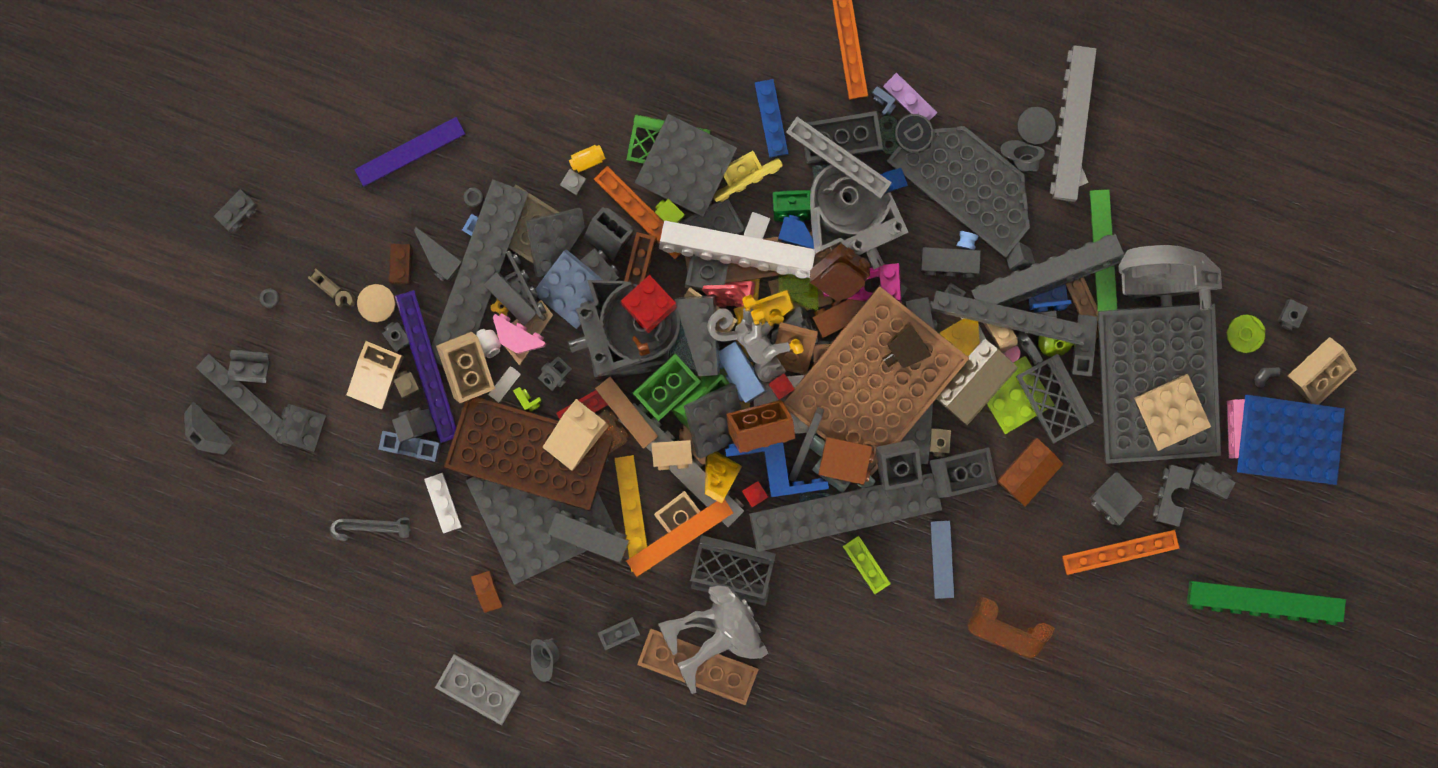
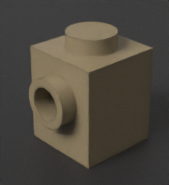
[394,370,421,398]
[929,429,951,457]

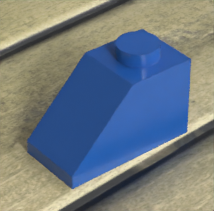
[778,215,814,249]

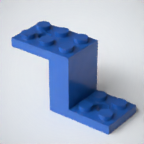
[725,442,829,497]

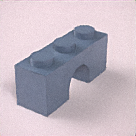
[378,431,441,462]

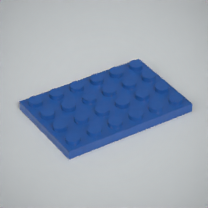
[1237,395,1345,485]

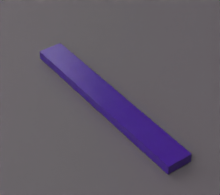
[395,290,456,443]

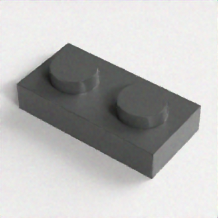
[598,617,641,650]

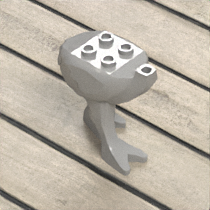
[658,586,768,694]

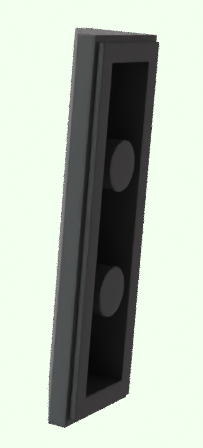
[484,271,537,326]

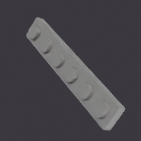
[786,117,892,199]

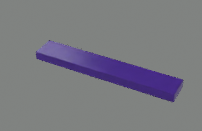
[354,117,466,187]

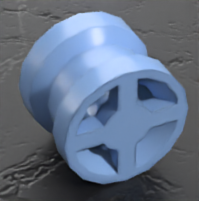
[956,231,979,250]

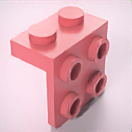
[702,281,755,308]

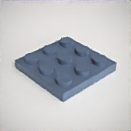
[535,249,603,329]

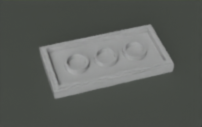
[435,654,521,725]

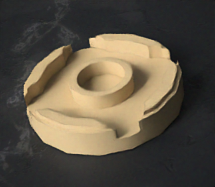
[357,284,396,323]

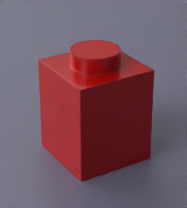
[768,374,795,400]
[742,481,768,507]

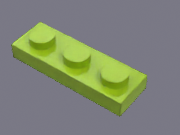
[843,536,891,594]

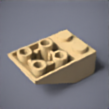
[347,341,404,409]

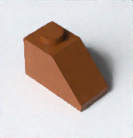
[471,570,503,613]

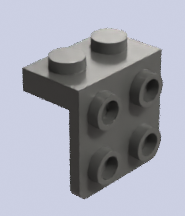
[1090,472,1142,525]

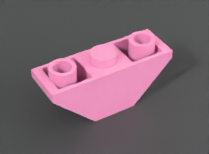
[493,313,546,354]

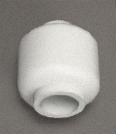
[476,329,501,358]

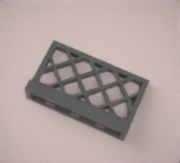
[1016,354,1094,444]
[690,535,776,600]

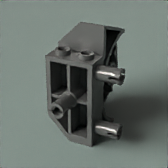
[568,280,681,376]

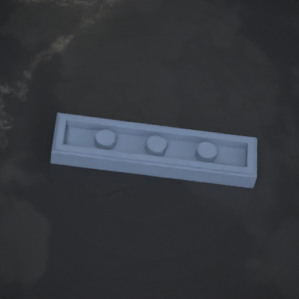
[930,521,954,599]

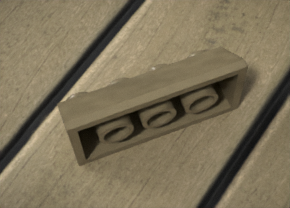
[936,338,1018,425]

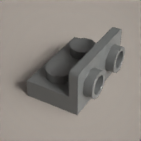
[214,189,258,233]
[227,350,270,383]

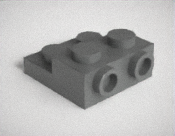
[276,404,326,452]

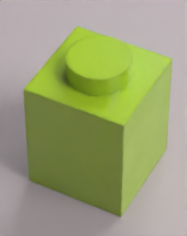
[655,198,685,223]

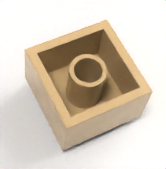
[654,491,701,533]

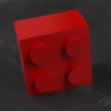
[621,275,677,333]

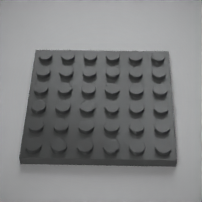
[466,477,617,585]

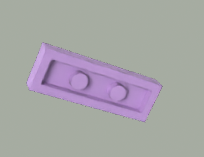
[883,73,937,121]

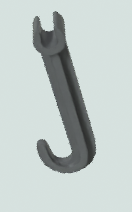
[330,517,411,541]

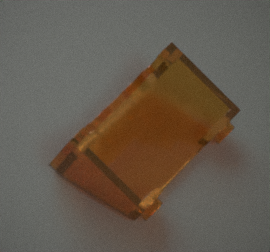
[968,596,1055,658]

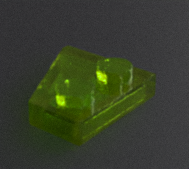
[778,274,818,311]

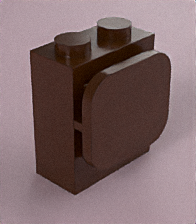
[810,244,870,302]

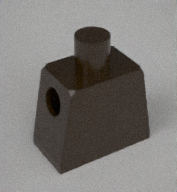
[882,322,932,368]

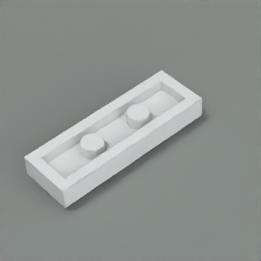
[424,473,462,533]

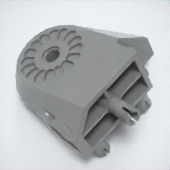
[810,165,908,269]
[1119,245,1222,310]

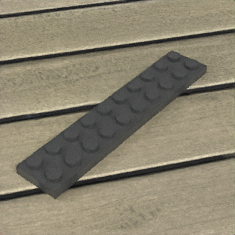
[431,179,529,365]
[749,473,942,552]

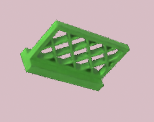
[626,114,711,164]

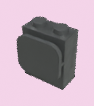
[583,207,634,261]

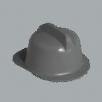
[1000,140,1045,172]
[531,638,560,682]

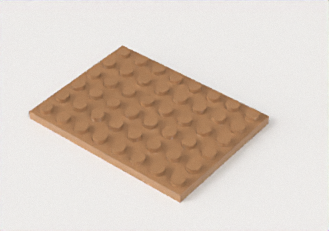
[783,285,969,476]

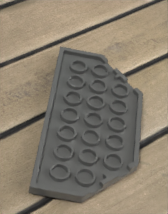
[886,126,1030,258]

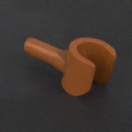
[632,336,650,356]

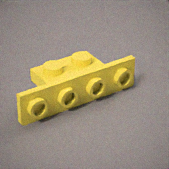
[713,151,783,202]

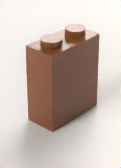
[818,437,875,485]

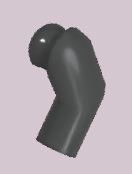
[1254,367,1280,388]

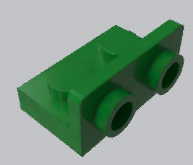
[773,190,811,222]

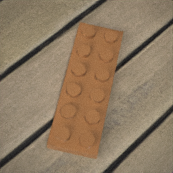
[637,629,759,705]

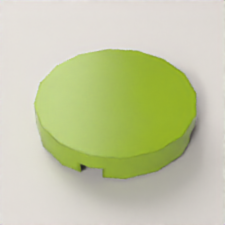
[1226,315,1265,353]

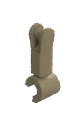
[308,268,356,307]

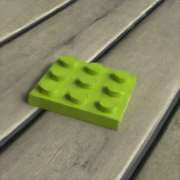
[987,356,1054,434]

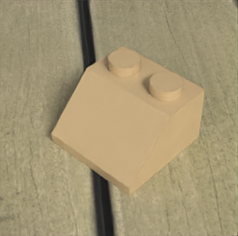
[651,440,693,470]

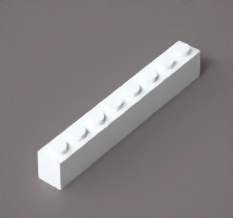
[659,221,815,278]

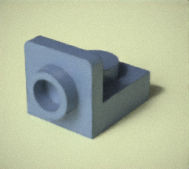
[872,86,896,117]

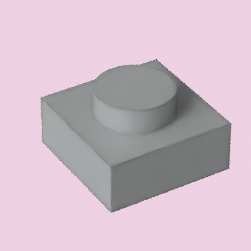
[560,169,586,195]

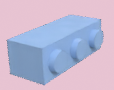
[719,342,767,403]

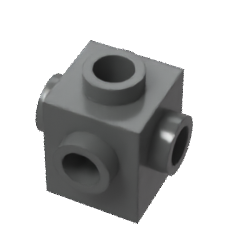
[538,356,572,391]

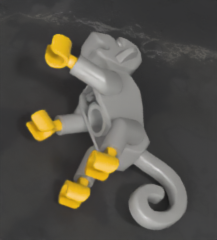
[707,294,804,382]

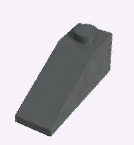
[414,227,462,281]

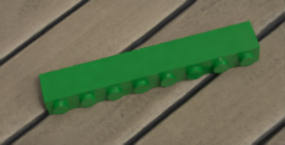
[1187,581,1346,625]

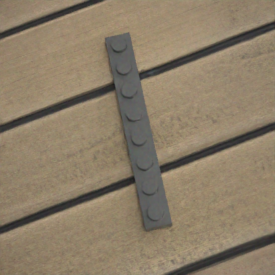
[932,291,1088,345]

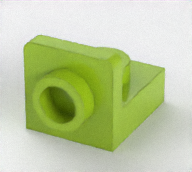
[513,387,542,412]

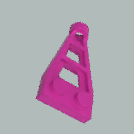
[823,263,902,302]

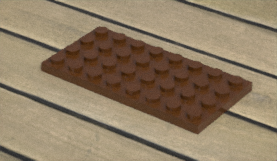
[444,397,613,511]

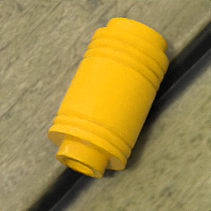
[569,145,606,173]

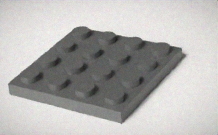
[635,114,737,217]

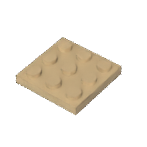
[1134,374,1211,451]

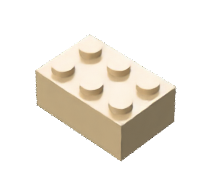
[436,332,495,403]

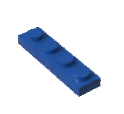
[754,79,788,158]

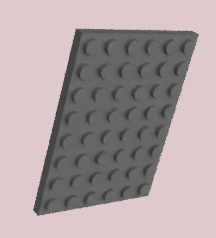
[1098,303,1221,464]

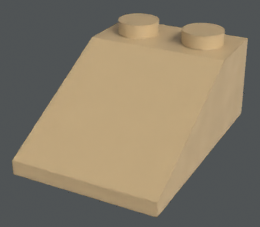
[543,399,609,471]

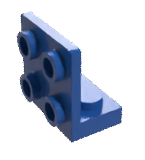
[1028,284,1072,313]

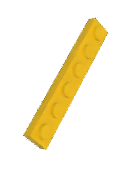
[615,455,649,572]

